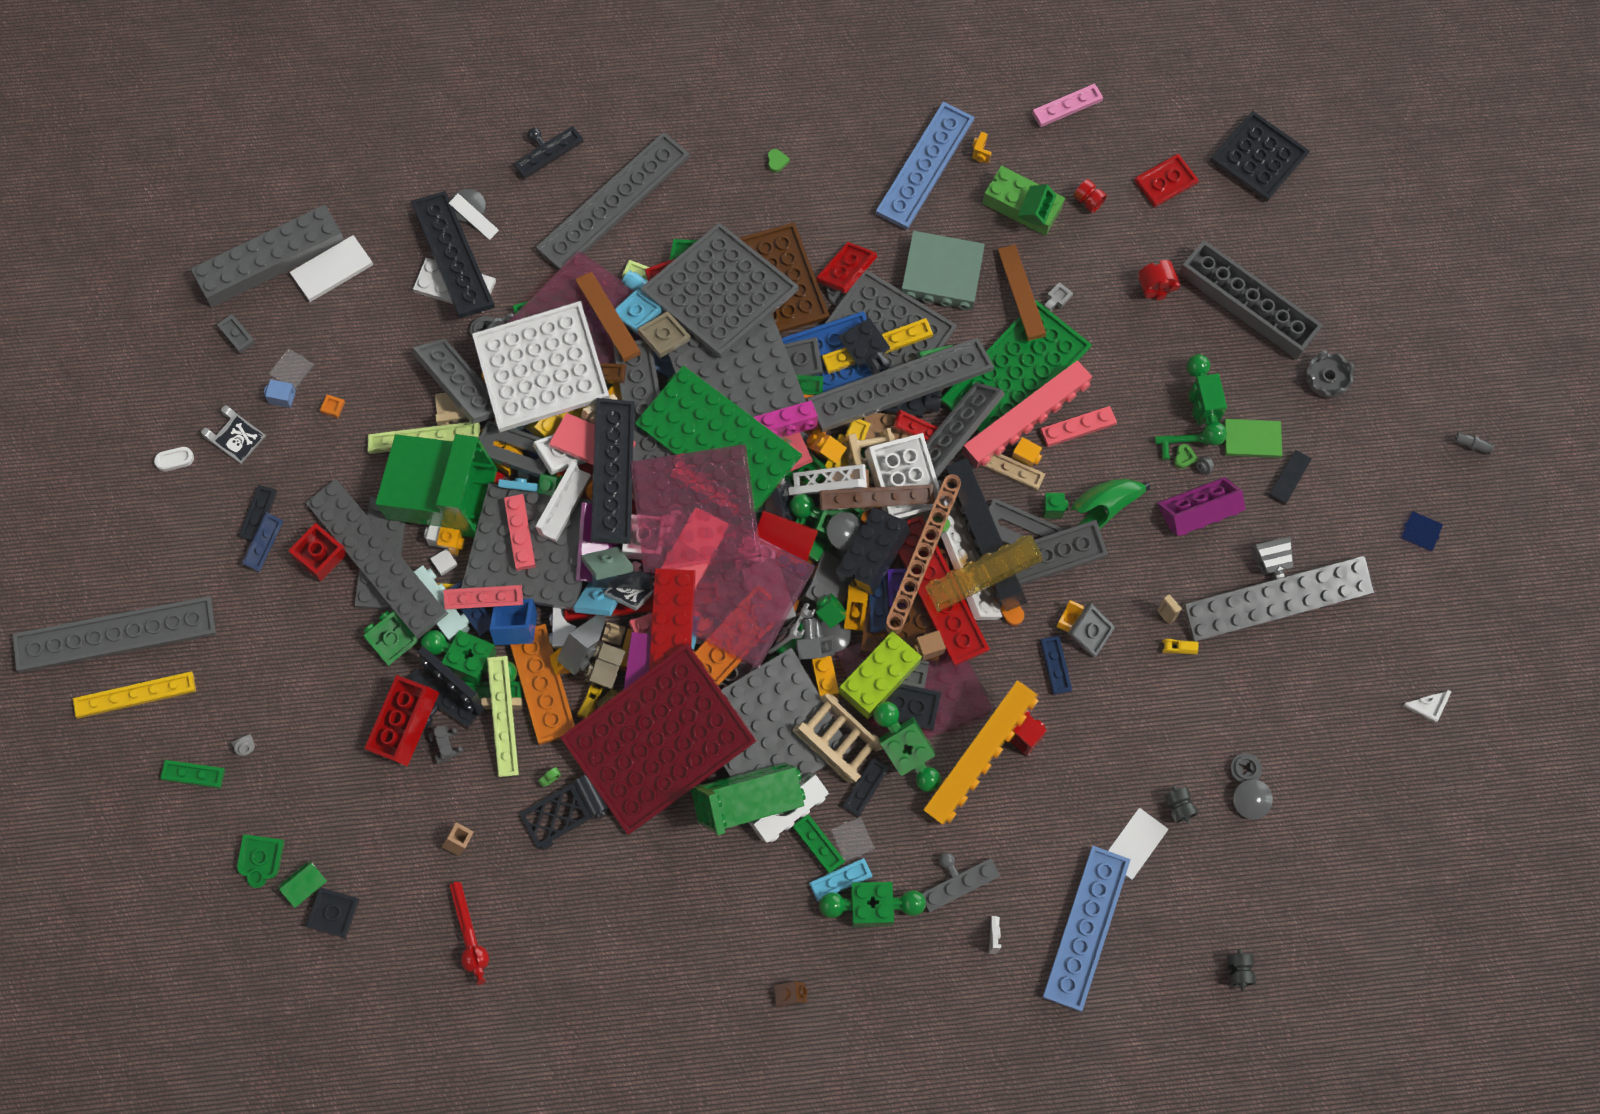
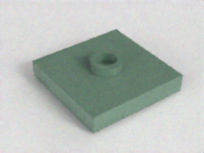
[582,547,633,580]

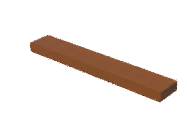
[998,244,1046,341]
[575,272,641,362]

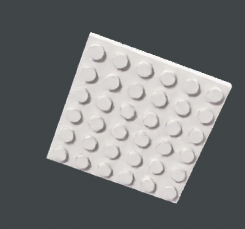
[472,301,610,432]

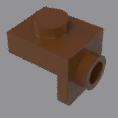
[773,981,808,1007]

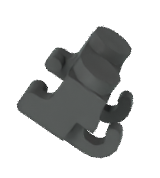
[428,725,464,764]

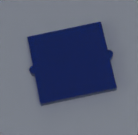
[1401,511,1443,552]

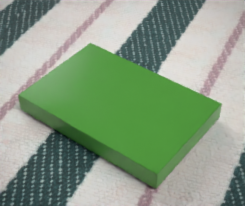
[1224,419,1282,458]

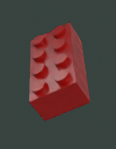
[364,675,439,766]

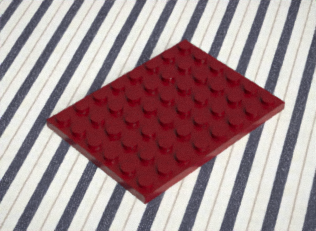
[560,643,757,835]

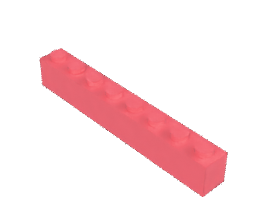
[962,360,1092,469]

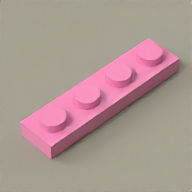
[1032,84,1103,128]

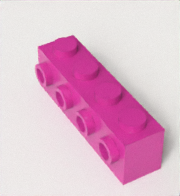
[753,400,818,438]

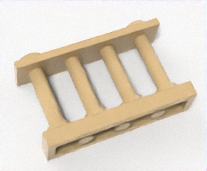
[842,428,895,512]
[792,693,883,784]

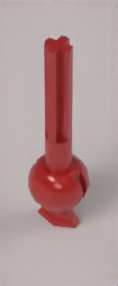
[449,882,489,986]

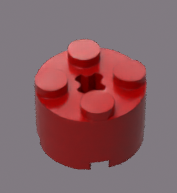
[1138,260,1180,300]

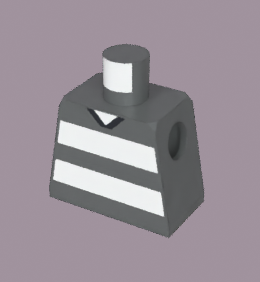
[1250,537,1293,579]

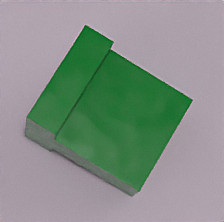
[375,434,498,538]

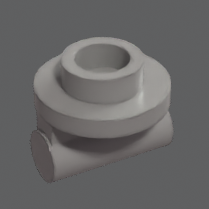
[232,734,255,755]

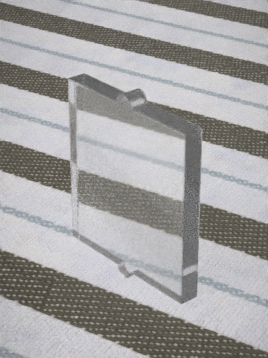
[269,349,314,389]
[831,817,875,862]

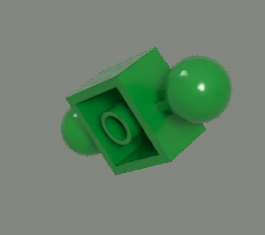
[1186,354,1227,446]
[790,494,864,543]
[421,630,517,687]
[874,702,941,792]
[819,882,926,927]

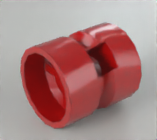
[1073,179,1108,213]

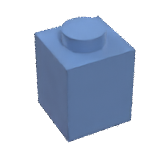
[264,379,296,408]

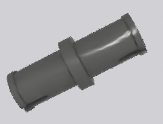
[1454,431,1494,455]

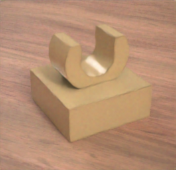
[602,622,626,647]

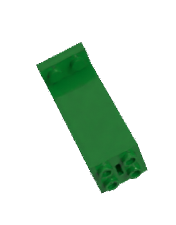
[691,762,806,835]

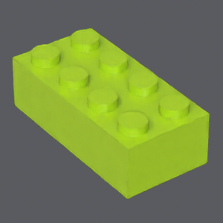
[839,631,922,719]

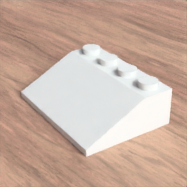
[864,433,945,520]

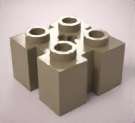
[584,643,625,689]

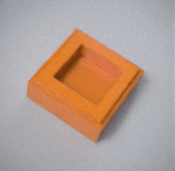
[320,394,345,419]

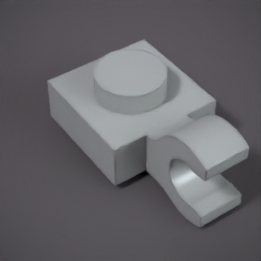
[1044,282,1073,312]

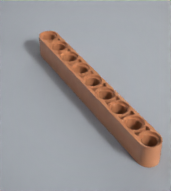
[885,474,961,634]

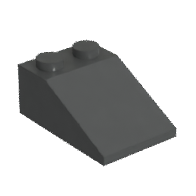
[798,550,849,610]
[557,615,607,675]

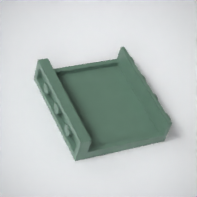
[902,231,985,310]

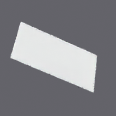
[1108,808,1169,880]

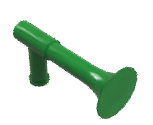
[1155,432,1208,460]

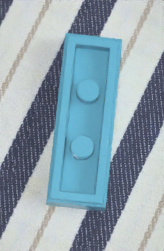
[809,858,872,902]

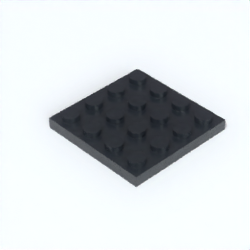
[1210,111,1310,202]

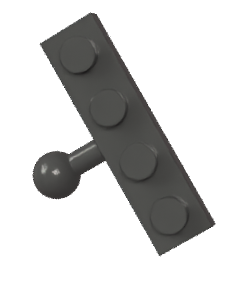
[922,852,1000,913]

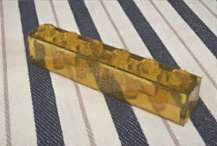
[925,535,1043,612]

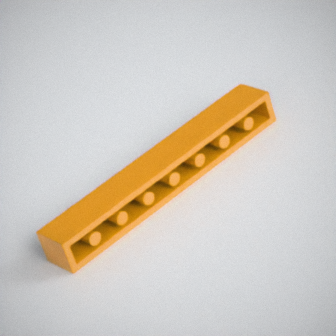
[924,680,1039,824]

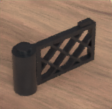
[519,775,609,850]

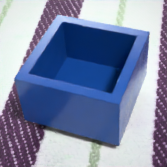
[490,599,538,645]

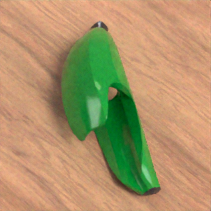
[1071,478,1150,529]

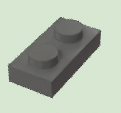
[217,314,255,354]

